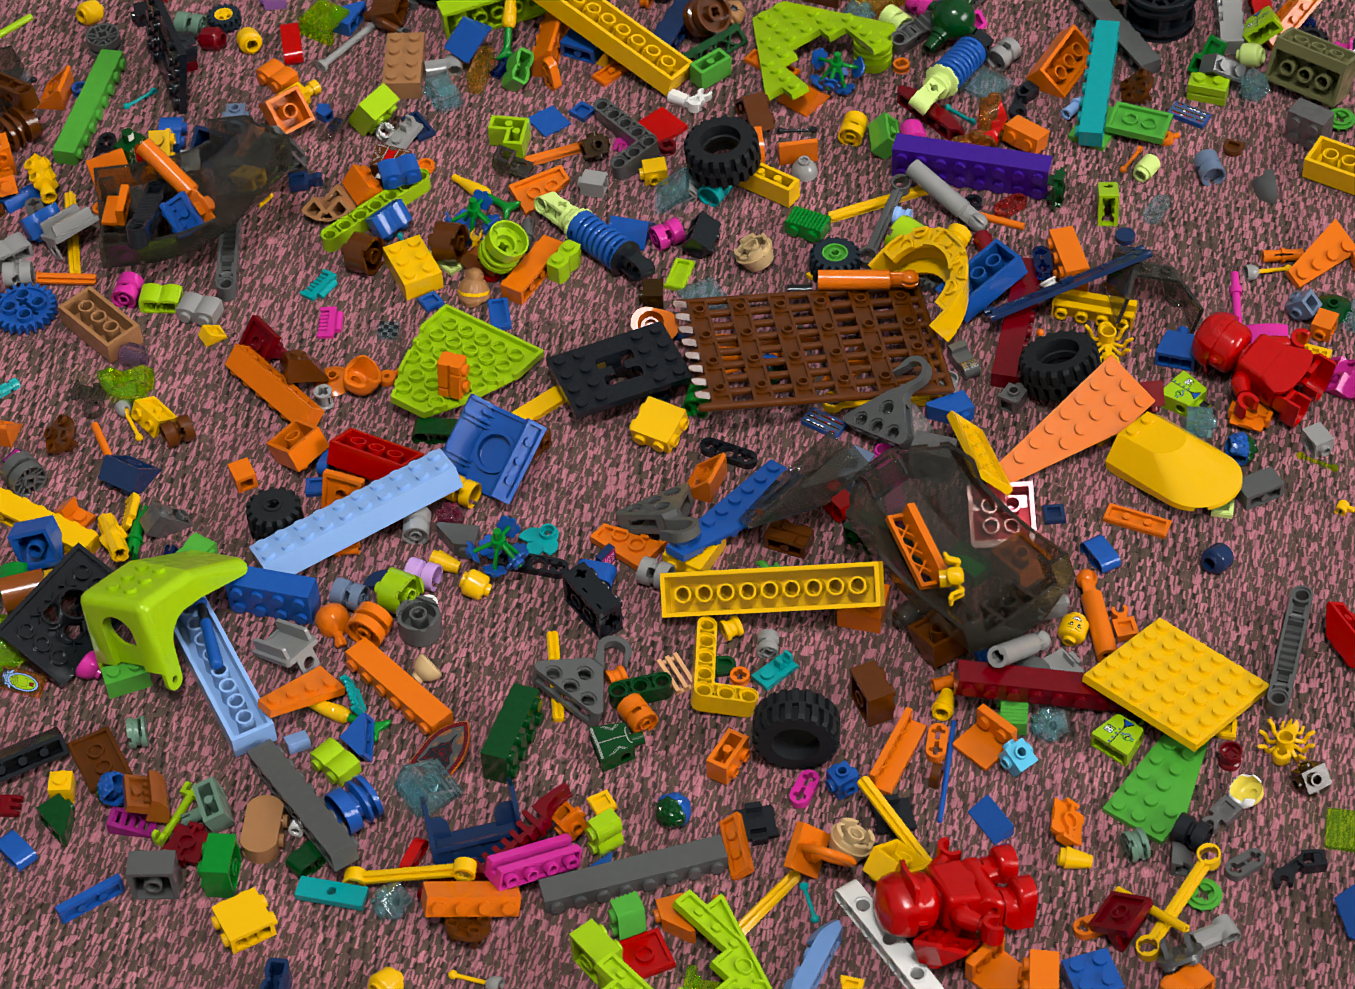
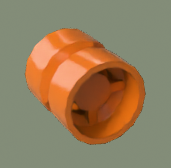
[617,693,658,734]

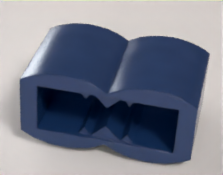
[259,957,293,989]

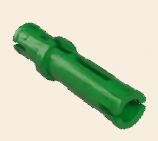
[126,504,148,561]

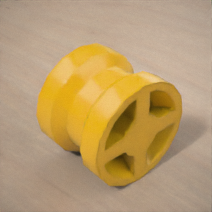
[718,615,744,642]

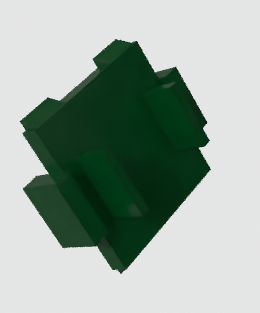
[1046,167,1066,212]

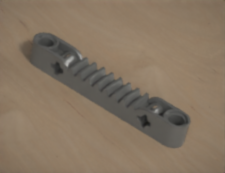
[891,0,985,55]
[215,192,244,302]
[1265,585,1313,718]

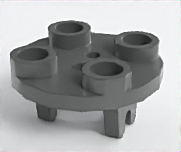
[1156,932,1204,972]

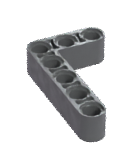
[593,98,661,181]

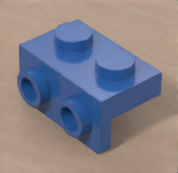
[159,191,206,238]

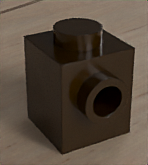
[639,279,664,309]

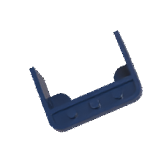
[419,777,521,865]

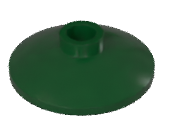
[1315,294,1354,323]

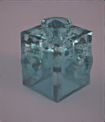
[843,0,876,19]
[1240,67,1270,102]
[1186,406,1217,438]
[1031,707,1070,742]
[370,882,413,920]

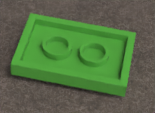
[1105,101,1173,145]

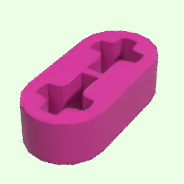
[789,769,820,809]

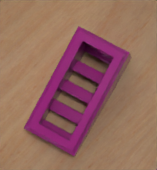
[106,807,158,839]

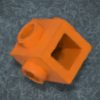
[552,801,587,841]

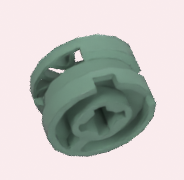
[126,715,149,749]
[1121,827,1151,864]

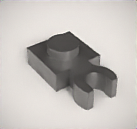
[1202,794,1243,835]

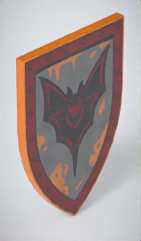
[409,721,470,781]

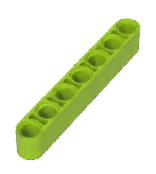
[320,168,431,252]

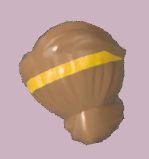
[456,267,491,308]

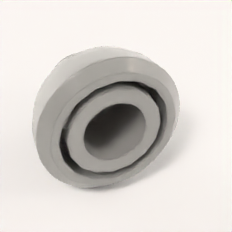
[791,156,818,182]

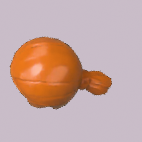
[315,603,350,649]

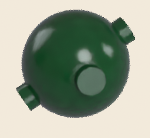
[922,0,978,54]

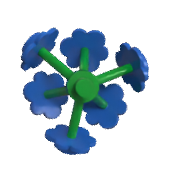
[810,47,865,95]
[444,189,501,244]
[465,515,529,577]

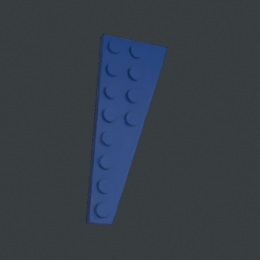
[666,459,812,562]

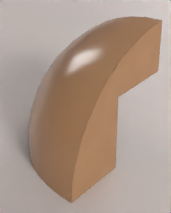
[301,184,356,222]

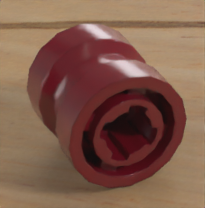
[1218,741,1243,772]

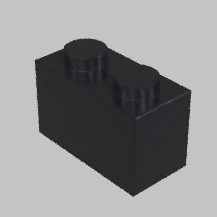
[681,210,721,259]

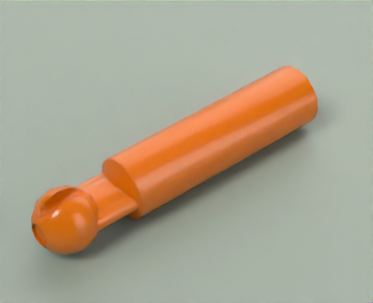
[136,138,215,212]
[817,269,919,290]
[1076,569,1117,662]

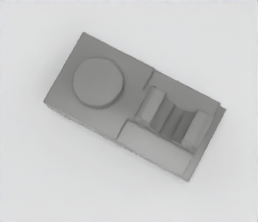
[385,114,424,149]

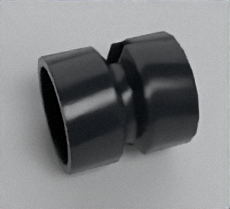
[1170,812,1214,852]

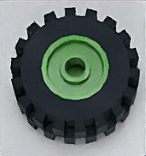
[809,237,860,282]

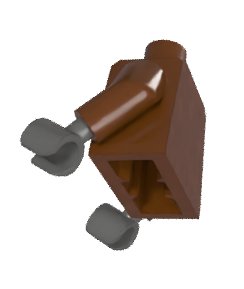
[363,0,419,33]

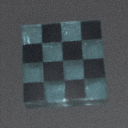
[377,321,400,340]

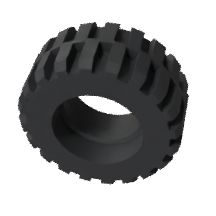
[683,115,761,189]
[1019,330,1101,402]
[752,688,840,770]

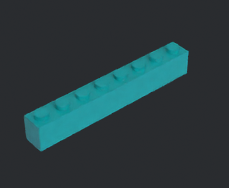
[1075,20,1120,147]

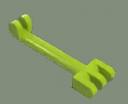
[151,781,196,847]

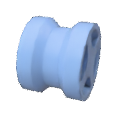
[891,206,913,225]

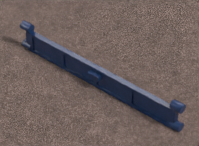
[983,244,1153,322]

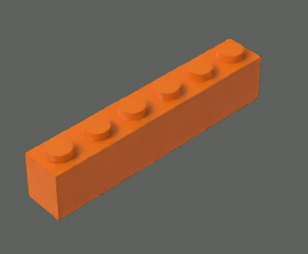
[224,344,325,426]
[345,637,454,736]

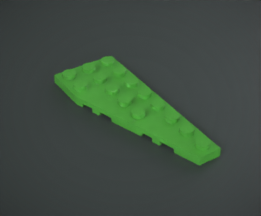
[1102,733,1209,846]

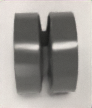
[86,23,123,60]
[0,451,47,498]

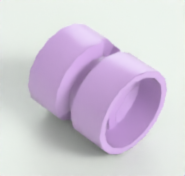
[404,557,443,592]

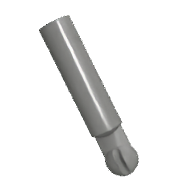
[905,159,988,232]
[987,630,1051,668]

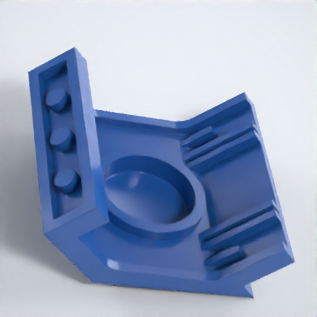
[442,393,547,505]

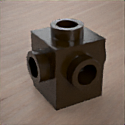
[578,131,610,161]
[1290,760,1333,796]

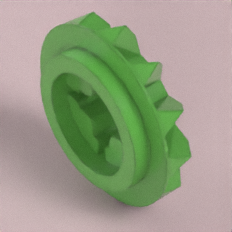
[1330,108,1355,132]
[1187,878,1223,913]

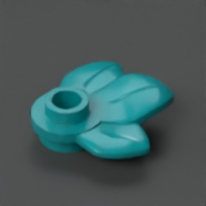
[518,523,559,556]

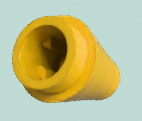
[429,550,462,574]
[931,688,954,721]
[1057,846,1093,869]

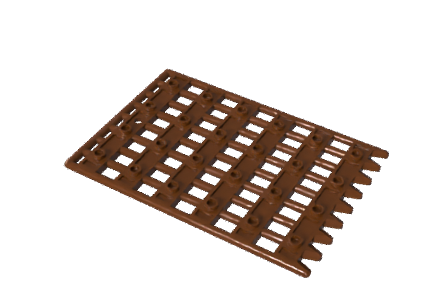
[671,284,955,412]

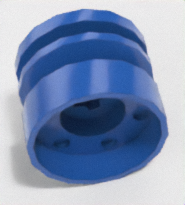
[324,774,384,836]

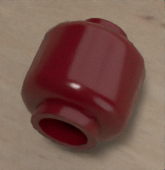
[197,27,227,51]

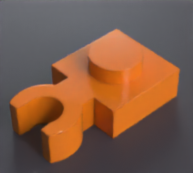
[1111,605,1139,642]

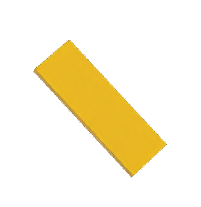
[947,411,1013,496]

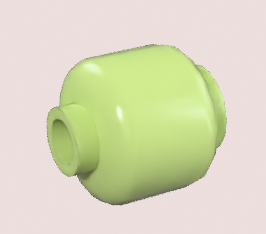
[1236,43,1266,68]

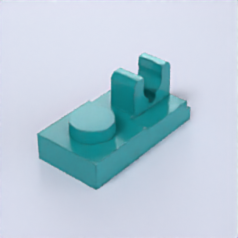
[751,650,800,692]

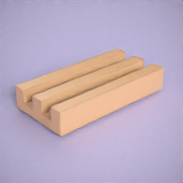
[657,652,692,695]

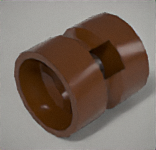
[159,414,196,449]

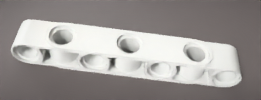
[834,879,944,989]

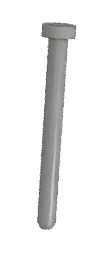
[315,22,376,72]

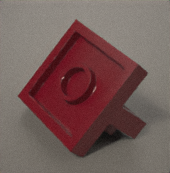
[238,315,288,363]
[1088,891,1154,952]

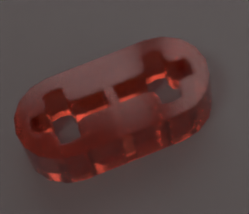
[993,193,1027,218]

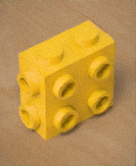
[629,396,689,454]
[210,887,278,955]

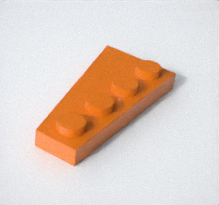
[1285,218,1355,289]
[258,665,346,718]

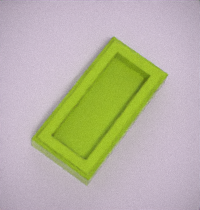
[664,258,695,292]

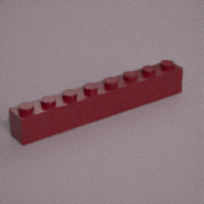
[991,257,1045,388]
[953,659,1132,713]

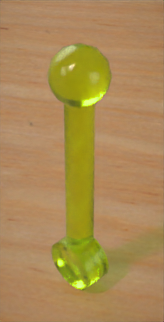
[1296,452,1339,472]

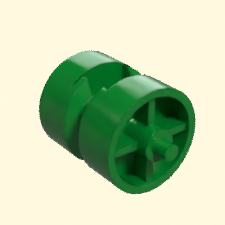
[682,382,710,418]

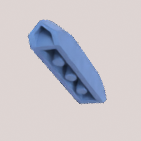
[783,919,842,989]

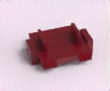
[161,820,208,868]

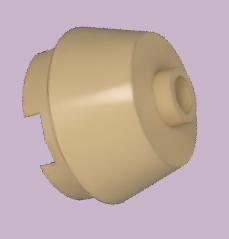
[734,232,774,272]
[829,818,875,863]

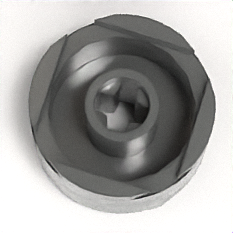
[396,596,443,648]

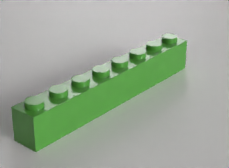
[52,49,127,166]

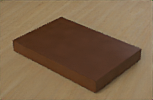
[66,726,133,795]

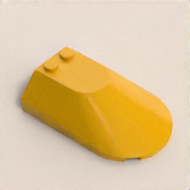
[1105,411,1243,511]

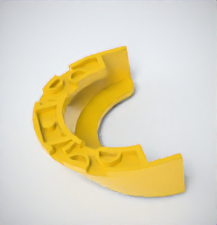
[868,226,969,342]

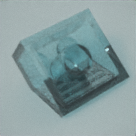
[393,760,463,817]

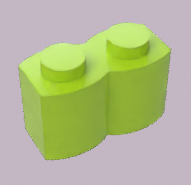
[547,239,582,284]
[138,283,184,314]
[309,737,362,787]
[585,807,624,858]

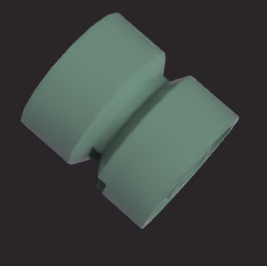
[174,11,207,38]

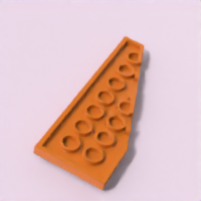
[999,355,1155,482]

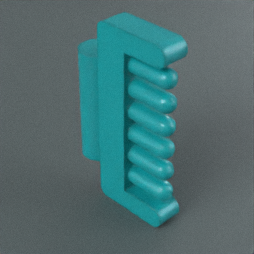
[300,269,338,301]
[340,674,367,716]

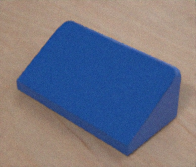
[0,184,41,214]
[968,794,1014,845]

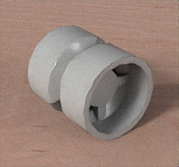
[987,36,1022,71]
[2,260,35,288]
[402,507,431,544]
[636,556,676,590]

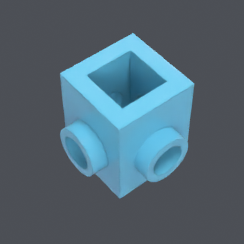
[998,738,1038,777]

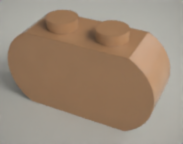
[240,795,290,864]

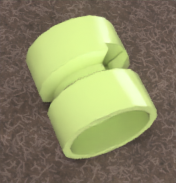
[879,4,914,29]

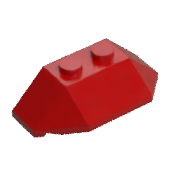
[1326,601,1355,668]
[913,921,981,969]

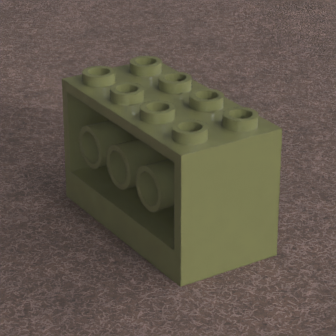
[1264,26,1355,107]

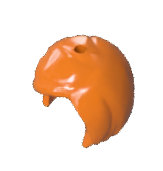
[343,355,382,396]

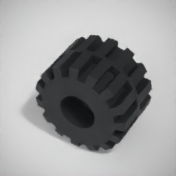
[245,486,304,542]

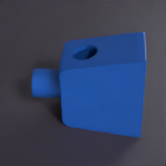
[1154,326,1195,372]

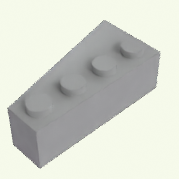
[1213,0,1247,54]

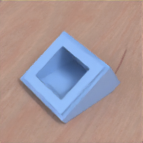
[283,730,312,755]

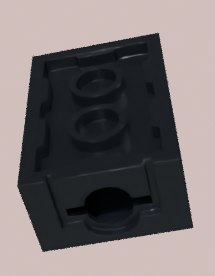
[562,562,624,640]

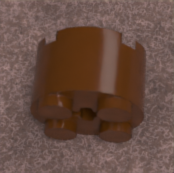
[428,221,469,263]
[341,231,386,276]

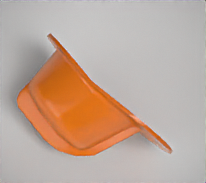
[631,307,679,339]

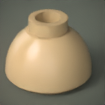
[412,654,442,684]

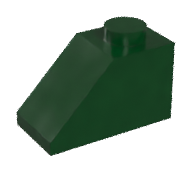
[36,793,75,848]

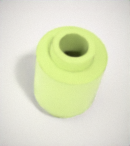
[1133,154,1161,182]

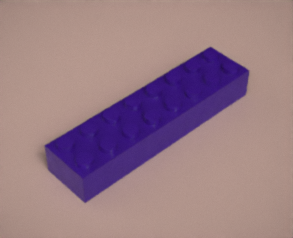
[892,133,1053,199]

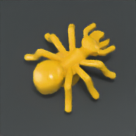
[1084,321,1134,363]
[938,552,965,606]
[1257,718,1315,766]

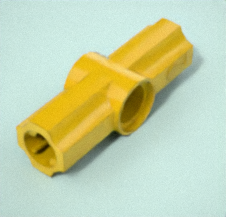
[97,513,129,562]

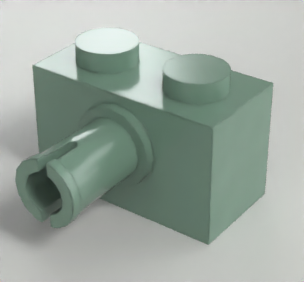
[180,776,235,833]

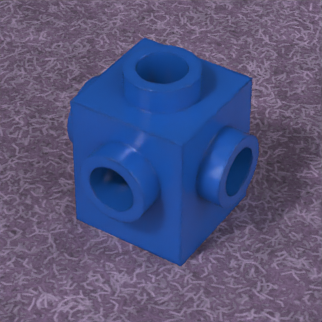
[825,760,860,801]

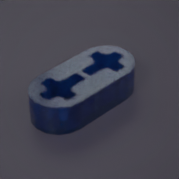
[1031,246,1053,280]

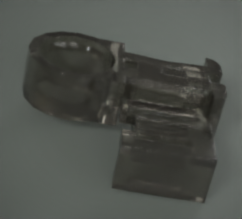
[70,380,111,420]

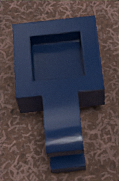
[288,171,324,192]

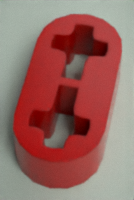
[399,837,429,868]

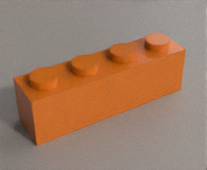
[500,235,563,305]
[421,881,521,917]

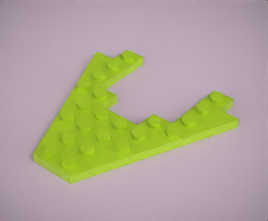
[752,1,896,100]
[594,889,772,989]

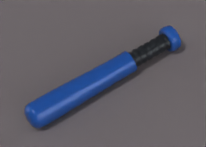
[194,597,223,670]

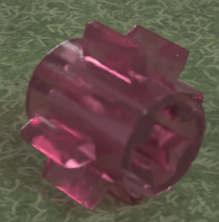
[437,502,463,524]

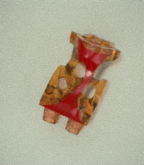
[951,92,1009,148]

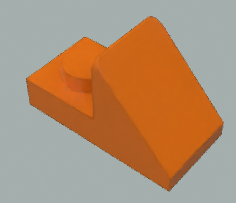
[53,496,96,529]

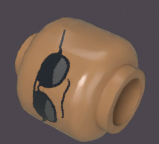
[728,0,746,27]

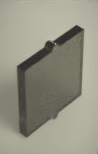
[318,108,354,141]

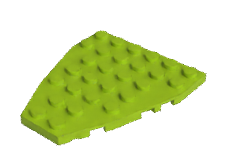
[391,304,544,419]

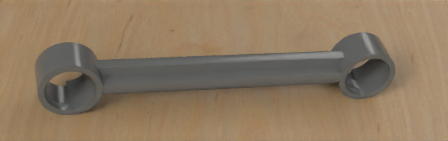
[859,174,911,269]

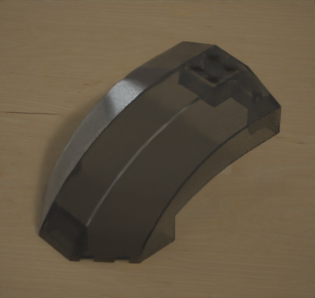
[94,115,293,269]
[845,441,1076,653]

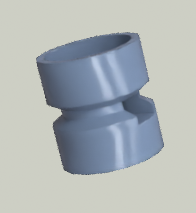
[1193,149,1226,186]
[329,577,370,611]

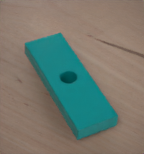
[294,876,369,911]

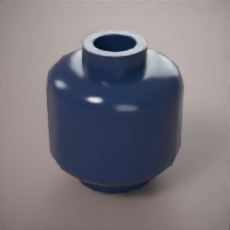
[1201,542,1234,574]

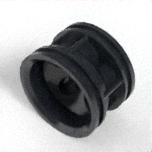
[1123,0,1197,43]

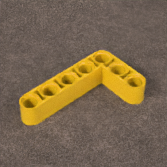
[690,616,759,717]

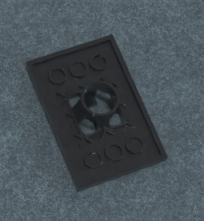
[146,0,197,115]
[546,321,693,420]
[0,542,123,689]

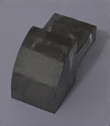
[492,145,534,180]

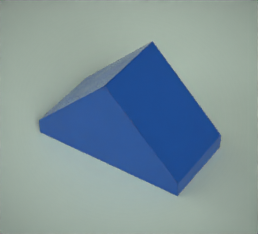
[340,712,375,762]

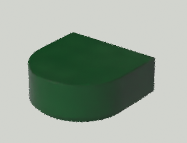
[715,656,736,677]

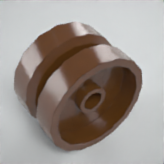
[683,0,732,38]

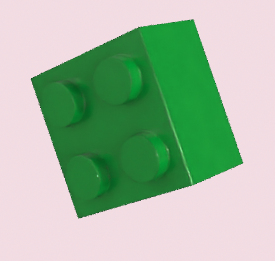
[197,833,242,898]

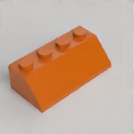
[529,12,569,77]
[1026,24,1091,99]

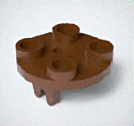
[1120,68,1154,105]
[44,414,78,455]
[444,917,491,950]

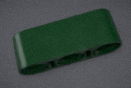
[411,417,458,445]
[608,672,673,709]
[285,840,327,879]

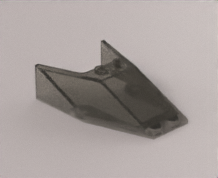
[1105,245,1204,334]
[738,431,873,529]

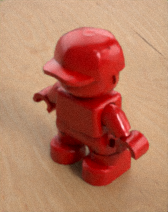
[1191,312,1337,429]
[873,837,1038,947]

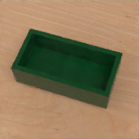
[480,683,544,784]

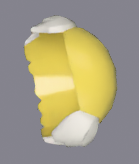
[1228,774,1264,809]

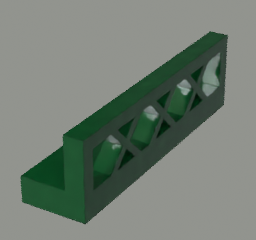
[683,23,748,77]

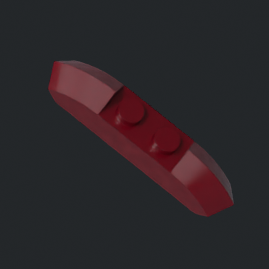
[897,85,965,142]

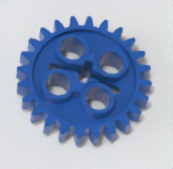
[0,282,58,336]

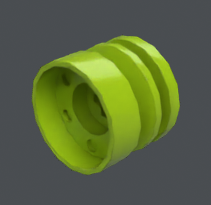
[853,34,893,74]
[477,220,529,274]

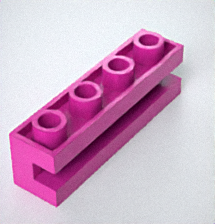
[485,833,582,891]

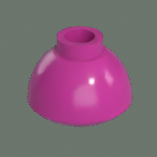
[76,650,102,680]

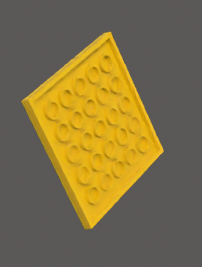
[1082,618,1270,752]

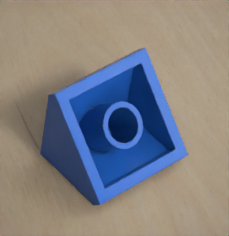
[444,16,492,64]
[609,215,656,251]

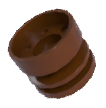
[0,106,43,153]

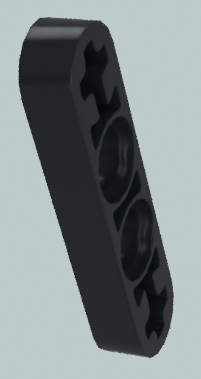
[487,550,569,579]

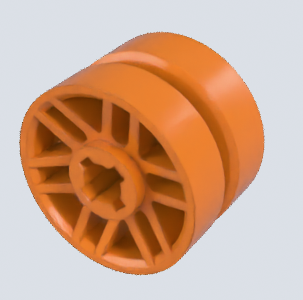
[345,601,394,647]

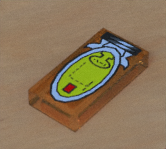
[0,665,46,698]

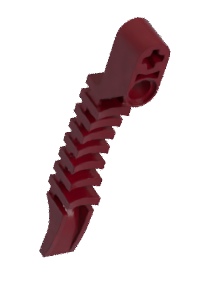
[417,782,573,901]

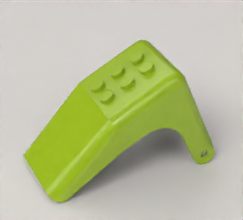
[80,550,248,691]

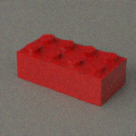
[327,428,424,481]

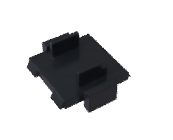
[870,794,918,839]
[734,801,780,846]

